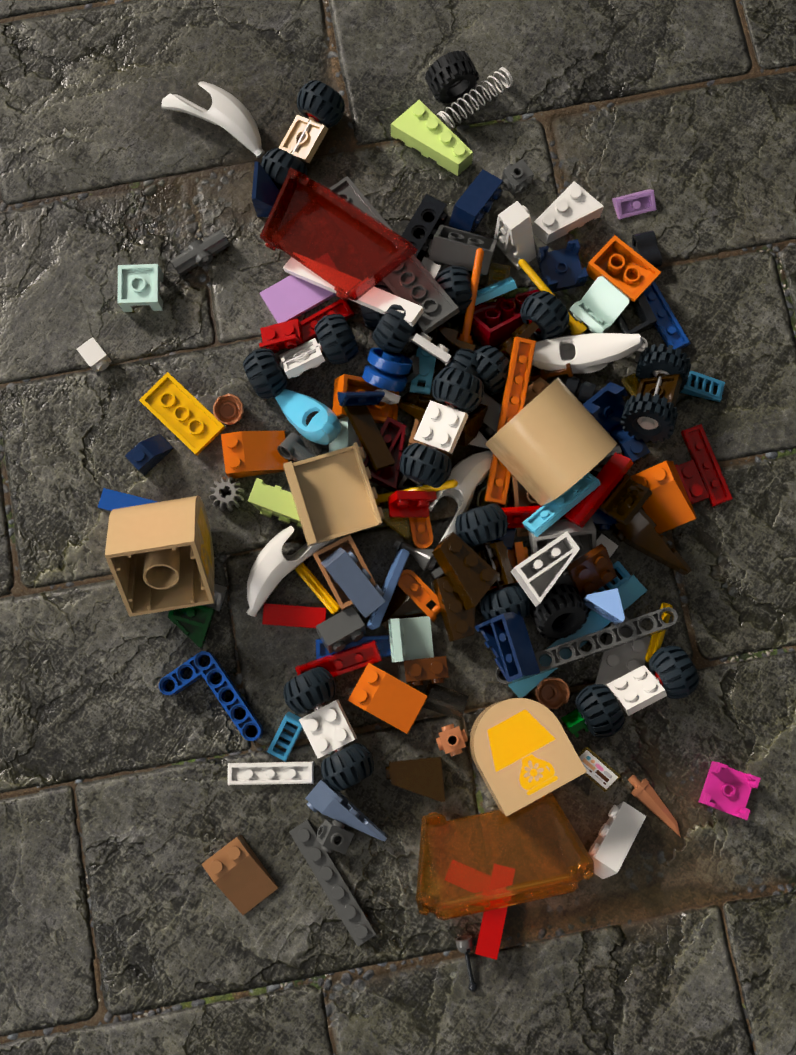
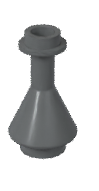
[393,537,437,571]

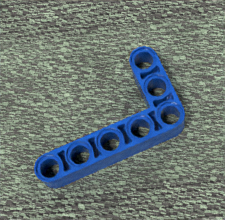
[159,651,263,741]

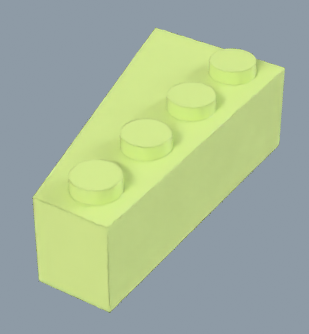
[391,100,473,176]

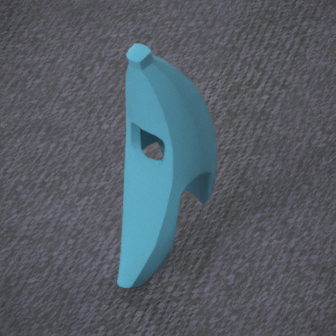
[275,389,342,445]

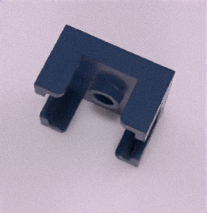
[536,239,588,292]
[583,382,628,440]

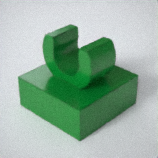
[561,709,589,737]

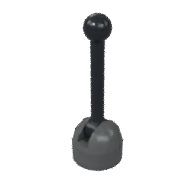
[455,935,477,992]

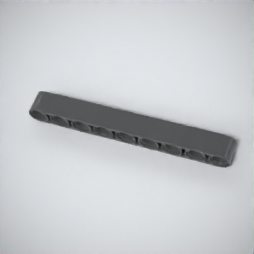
[495,607,678,686]

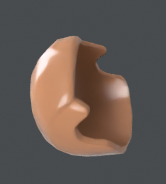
[213,393,244,425]
[535,677,570,709]

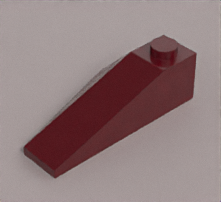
[471,289,540,347]

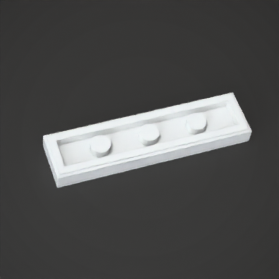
[228,761,314,785]

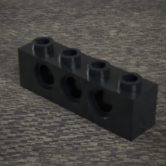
[400,194,448,260]

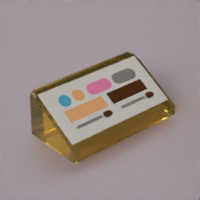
[578,747,620,792]

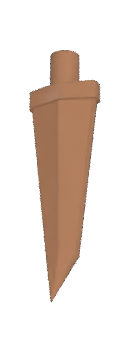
[628,775,681,837]

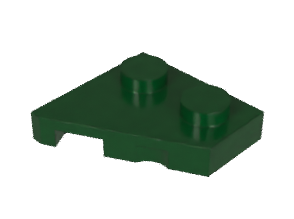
[168,605,215,648]

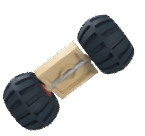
[260,80,345,195]

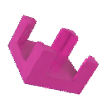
[699,761,761,820]

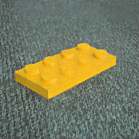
[139,372,225,456]

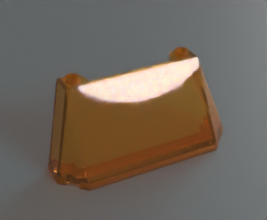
[416,792,594,920]

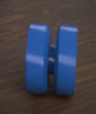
[362,348,413,392]

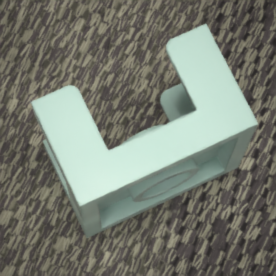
[117,264,163,312]

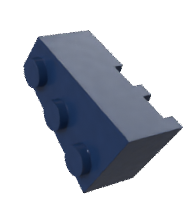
[448,169,503,233]

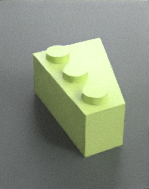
[248,478,302,528]

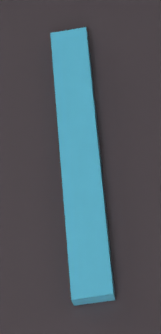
[508,575,647,698]

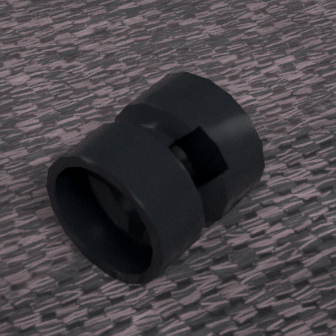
[565,376,596,405]

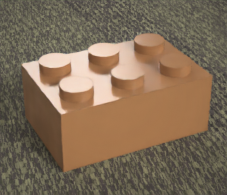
[313,534,376,611]

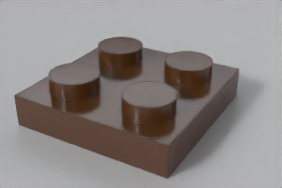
[567,544,617,599]

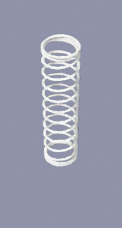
[437,67,513,130]

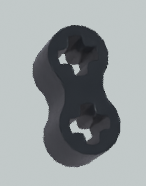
[632,230,662,267]

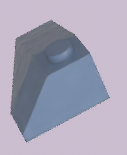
[305,779,388,842]

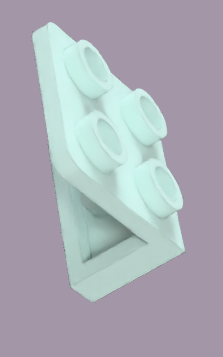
[569,276,630,333]

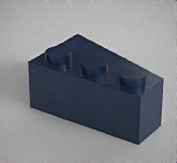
[474,611,540,682]

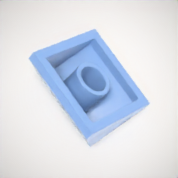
[582,588,625,625]

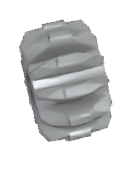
[209,477,245,511]

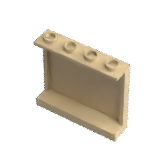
[283,442,384,547]

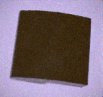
[437,325,476,356]
[598,474,652,526]

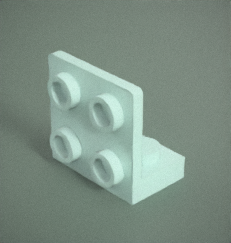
[388,616,434,662]

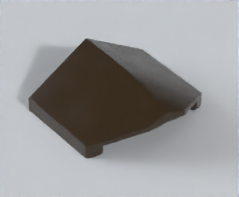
[381,585,424,630]

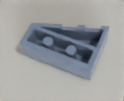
[321,547,386,618]

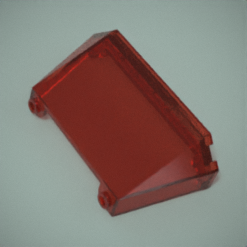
[260,167,418,301]

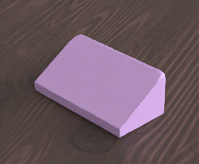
[612,189,657,219]

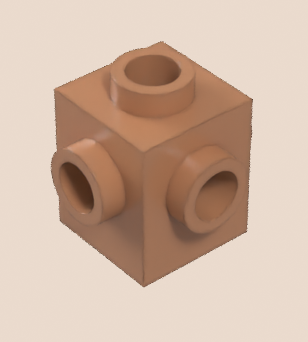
[436,724,468,756]

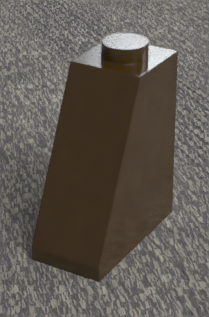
[385,757,445,802]

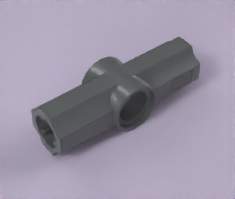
[170,230,230,276]

